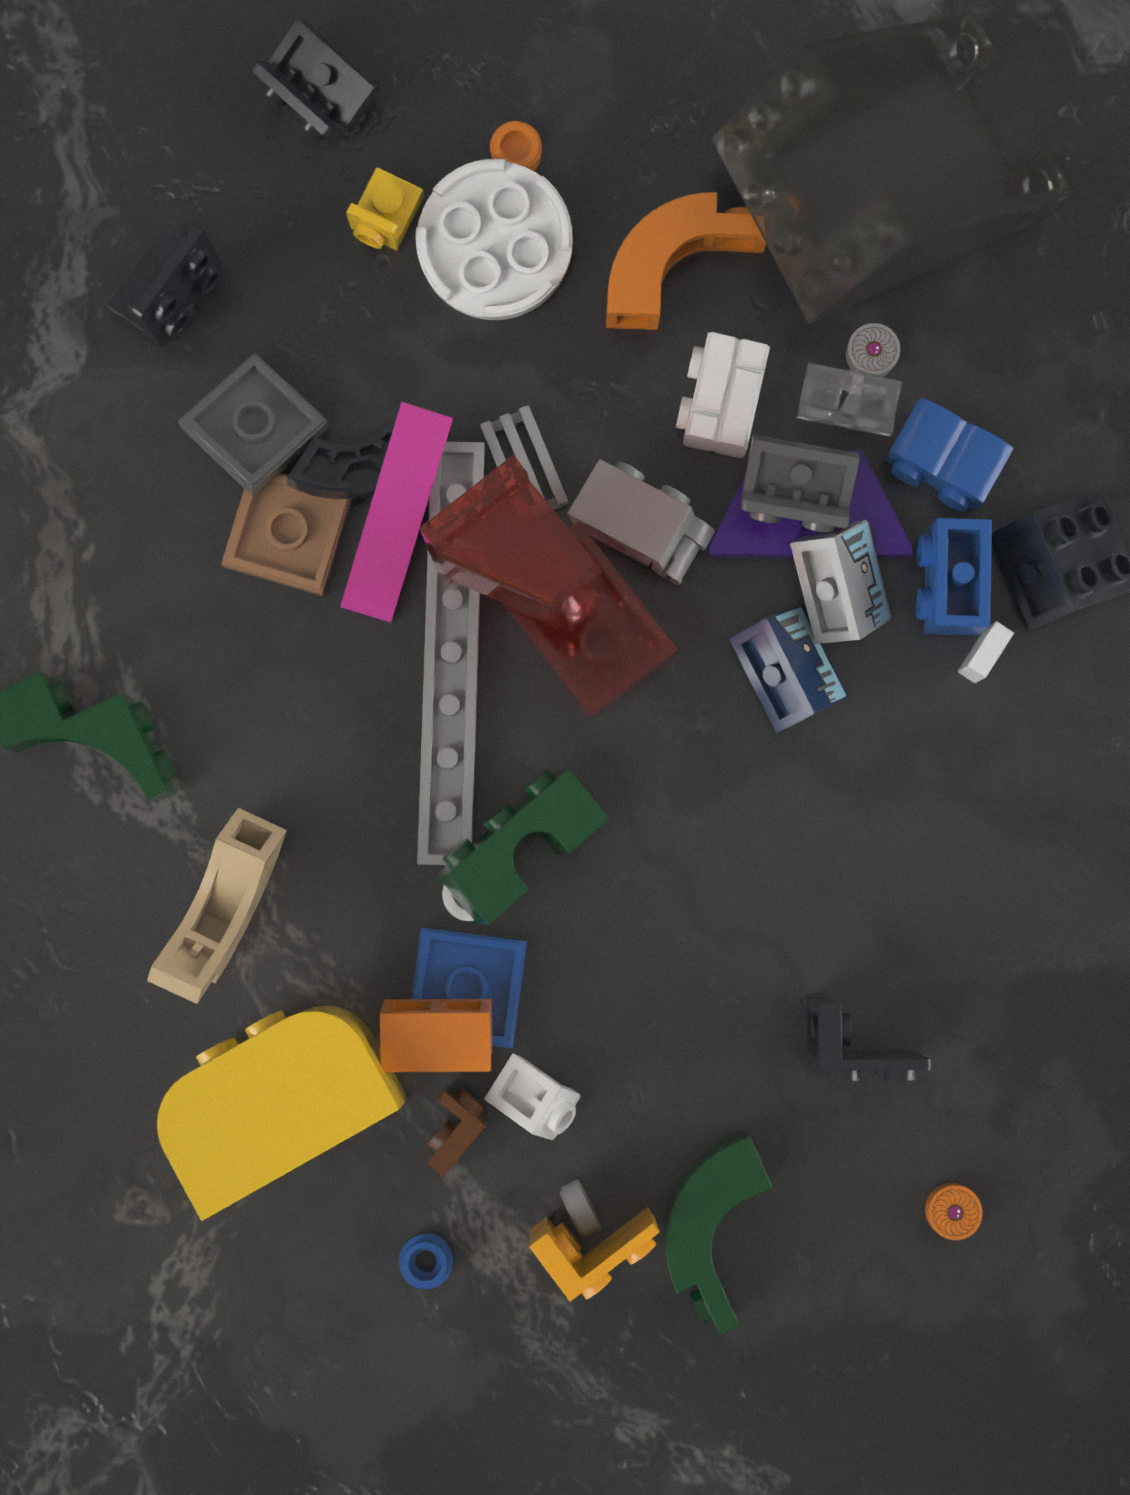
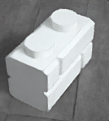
[675,332,770,458]

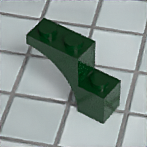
[0,672,178,802]

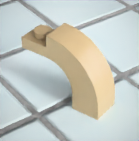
[147,808,287,1004]

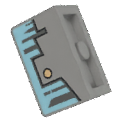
[790,520,891,644]

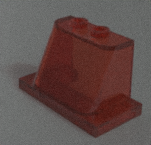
[420,455,602,629]

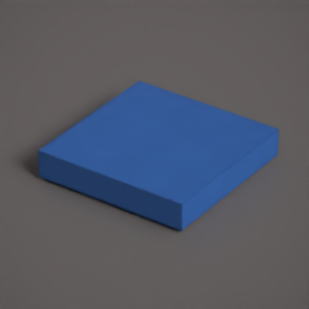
[411,927,527,1049]

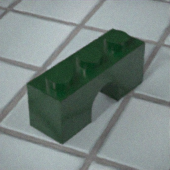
[437,769,610,925]

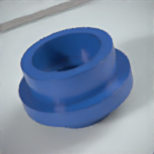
[399,1233,453,1289]

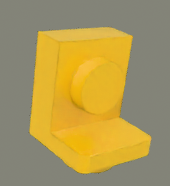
[346,167,425,251]

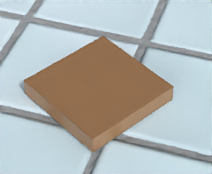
[221,473,354,596]

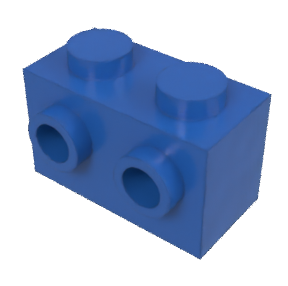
[916,518,992,636]

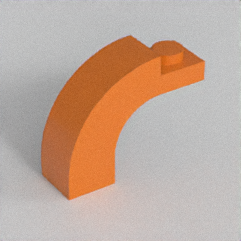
[606,192,769,330]

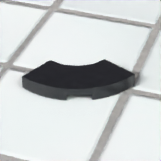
[287,421,394,499]

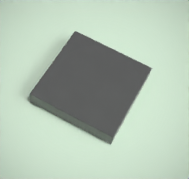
[178,353,329,497]

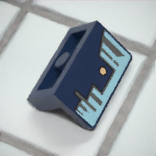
[729,605,848,733]

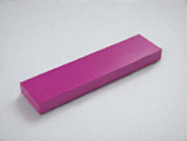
[340,402,453,622]

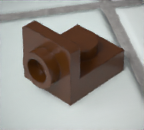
[427,1087,488,1177]

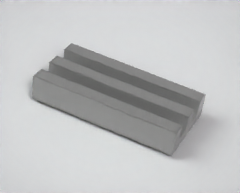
[480,405,568,524]

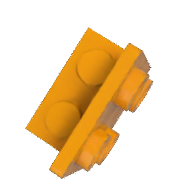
[529,1207,660,1302]

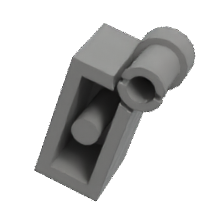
[567,459,715,585]

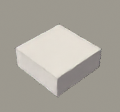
[957,621,1014,683]

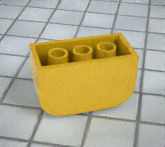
[157,1006,408,1221]

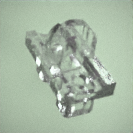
[797,363,902,436]

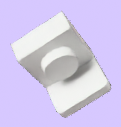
[484,1054,580,1140]

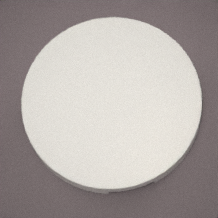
[416,159,573,320]

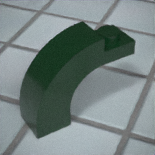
[664,1130,773,1335]

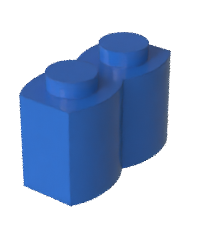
[884,397,1014,512]

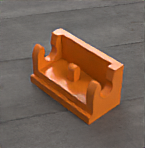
[380,998,492,1072]

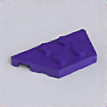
[708,451,912,558]

